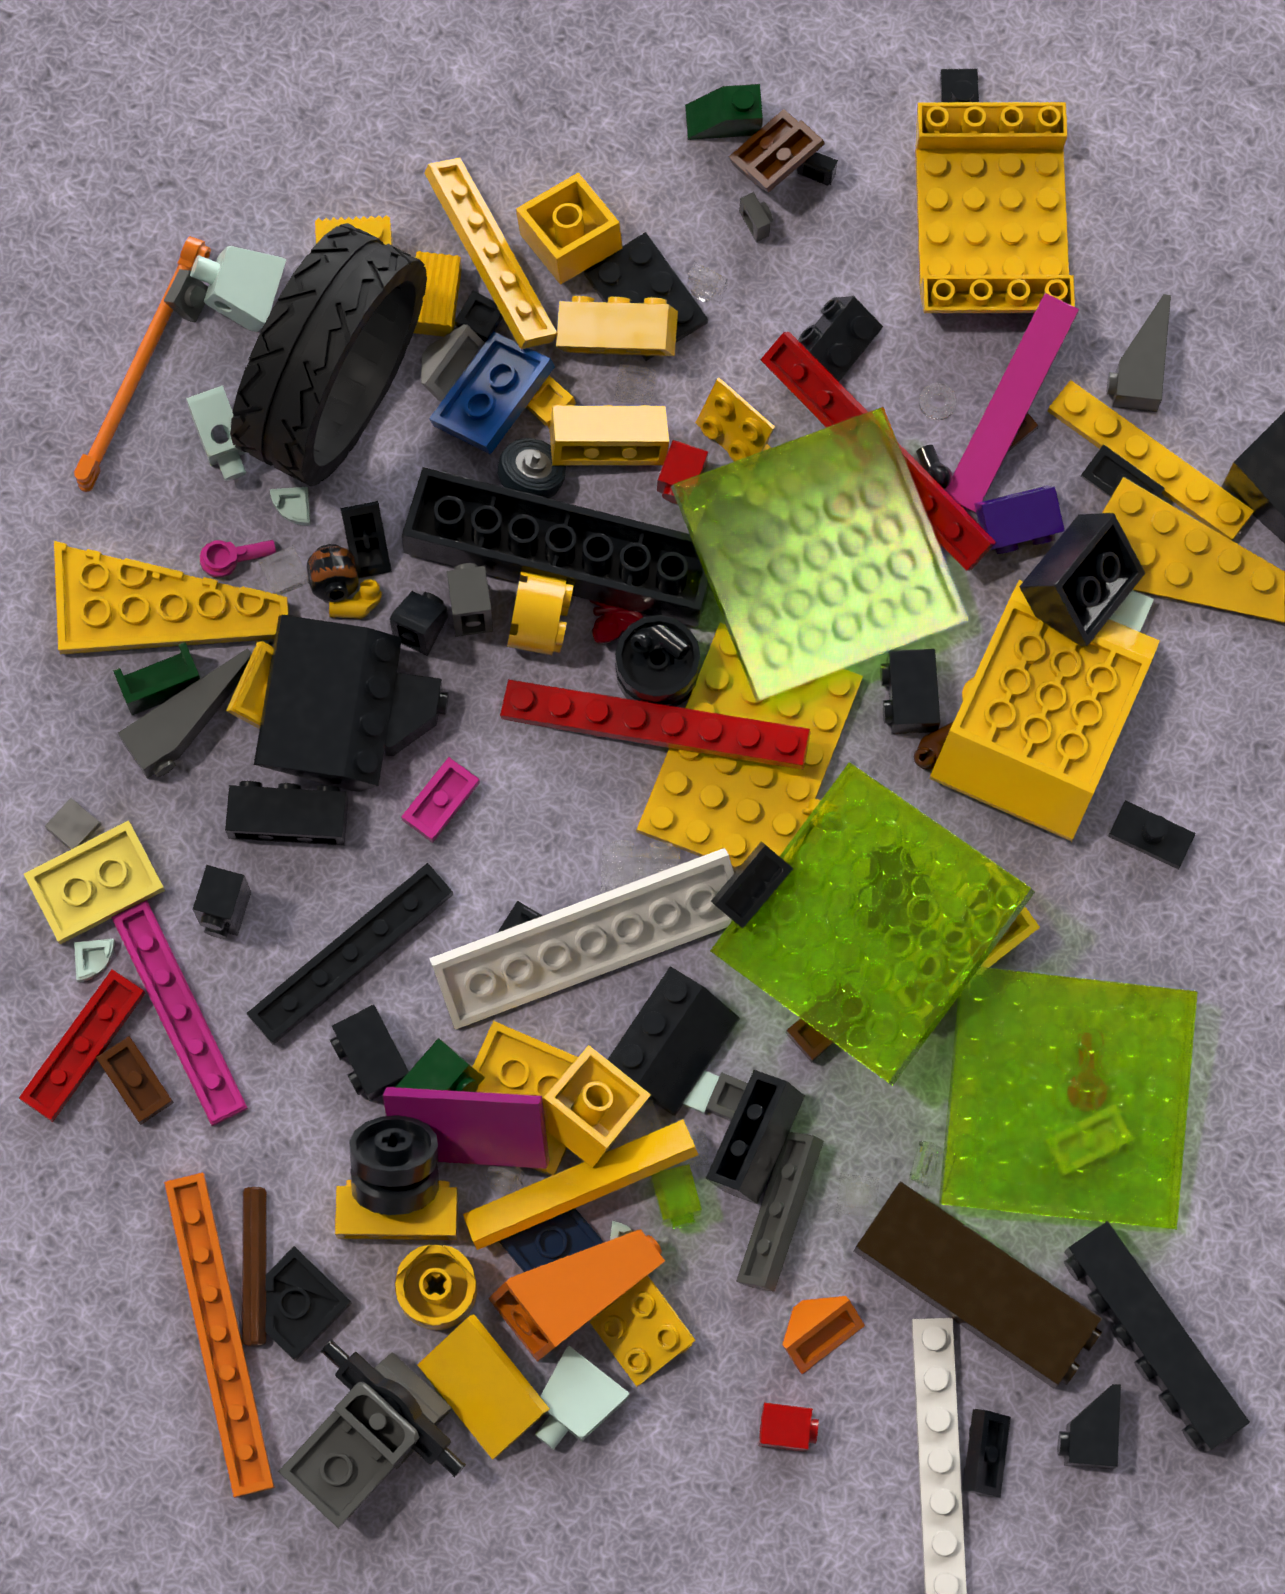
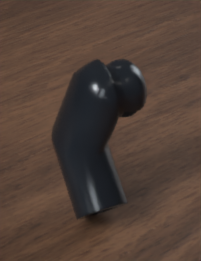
[916,445,952,489]
[630,624,691,660]

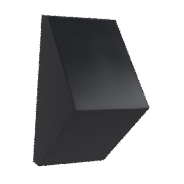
[340,501,392,578]

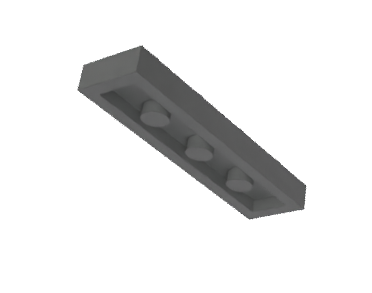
[736,1132,824,1292]

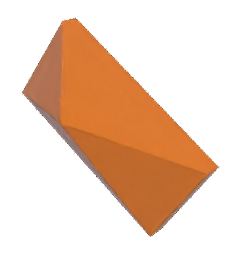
[782,1296,865,1374]

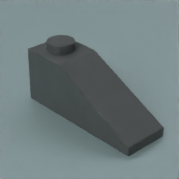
[1106,294,1171,412]

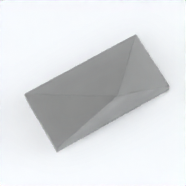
[421,325,485,403]

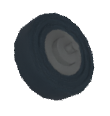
[497,438,566,498]

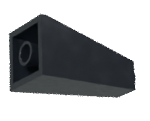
[1221,411,1285,544]

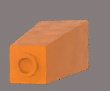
[488,1229,665,1362]

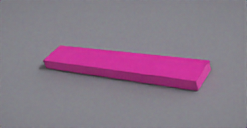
[945,293,1079,513]
[111,900,248,1126]

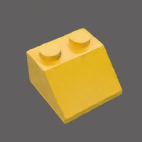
[542,1045,651,1168]

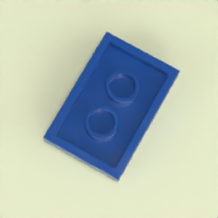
[429,332,555,454]

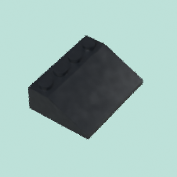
[254,615,402,792]

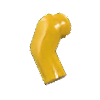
[329,579,382,619]

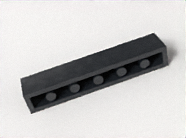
[1064,1221,1250,1453]

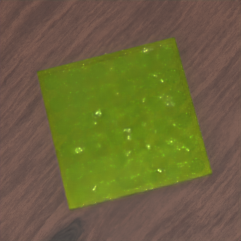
[671,407,969,702]
[710,762,1035,1086]
[939,965,1198,1230]

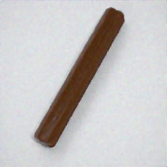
[242,1186,267,1346]

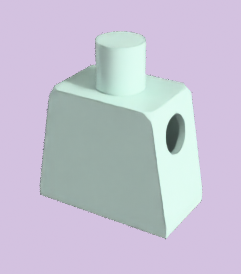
[190,246,286,332]
[186,385,246,481]
[535,1346,630,1450]

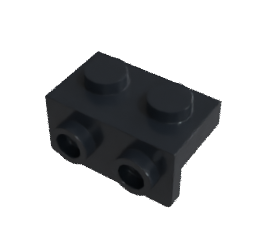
[798,296,883,382]

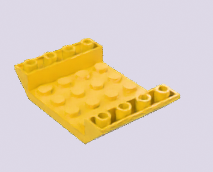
[915,102,1075,313]
[929,580,1160,842]

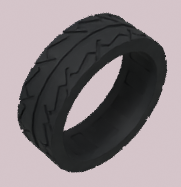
[230,223,427,487]

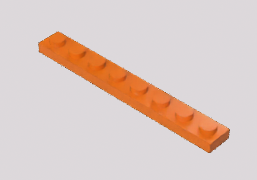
[164,1172,275,1498]

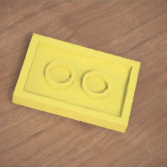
[24,820,165,944]

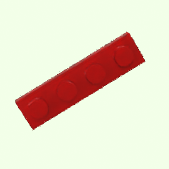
[19,969,146,1122]

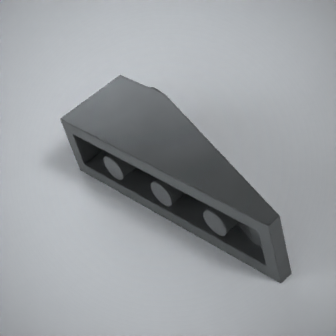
[118,648,252,779]

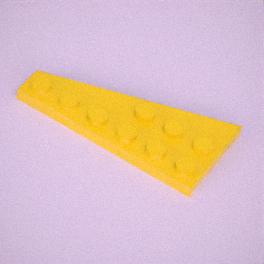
[1102,477,1285,623]
[54,541,289,655]

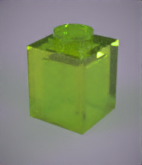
[650,1164,702,1229]

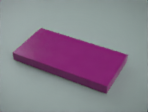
[383,1087,550,1169]

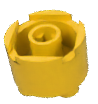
[507,571,574,656]
[395,1245,477,1331]

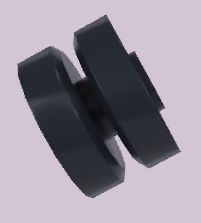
[615,615,701,707]
[349,1115,439,1215]

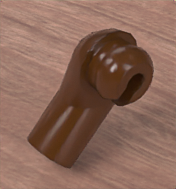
[914,721,954,770]

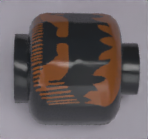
[306,544,359,602]

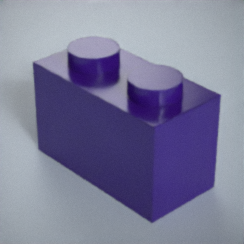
[974,485,1065,554]

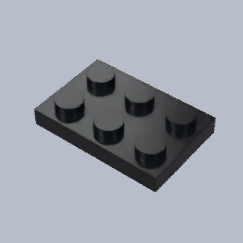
[584,232,708,361]

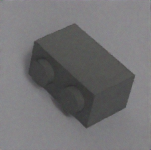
[446,563,493,637]

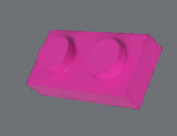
[401,757,480,843]

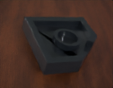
[265,1246,352,1361]

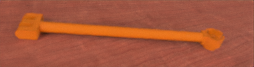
[74,236,211,492]

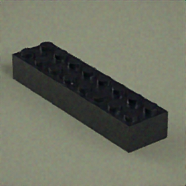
[402,467,719,627]

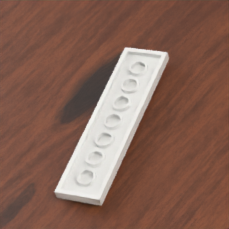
[429,848,737,1030]

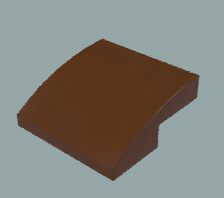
[728,109,825,193]

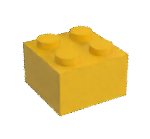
[516,172,623,285]

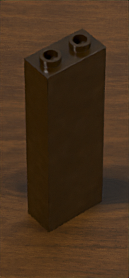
[853,1181,1102,1389]

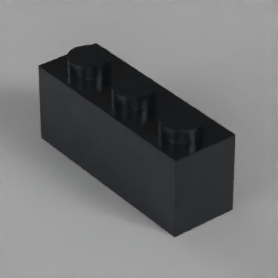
[225,781,348,846]
[706,1070,805,1204]

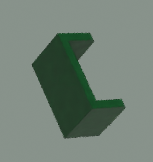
[113,642,200,715]

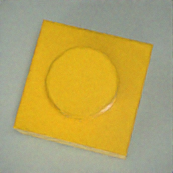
[526,375,576,428]

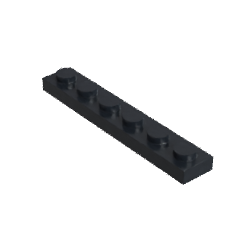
[246,863,453,1045]

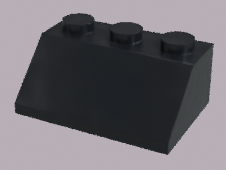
[1019,513,1145,646]
[607,966,740,1116]

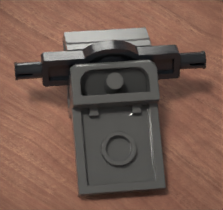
[278,1339,466,1529]

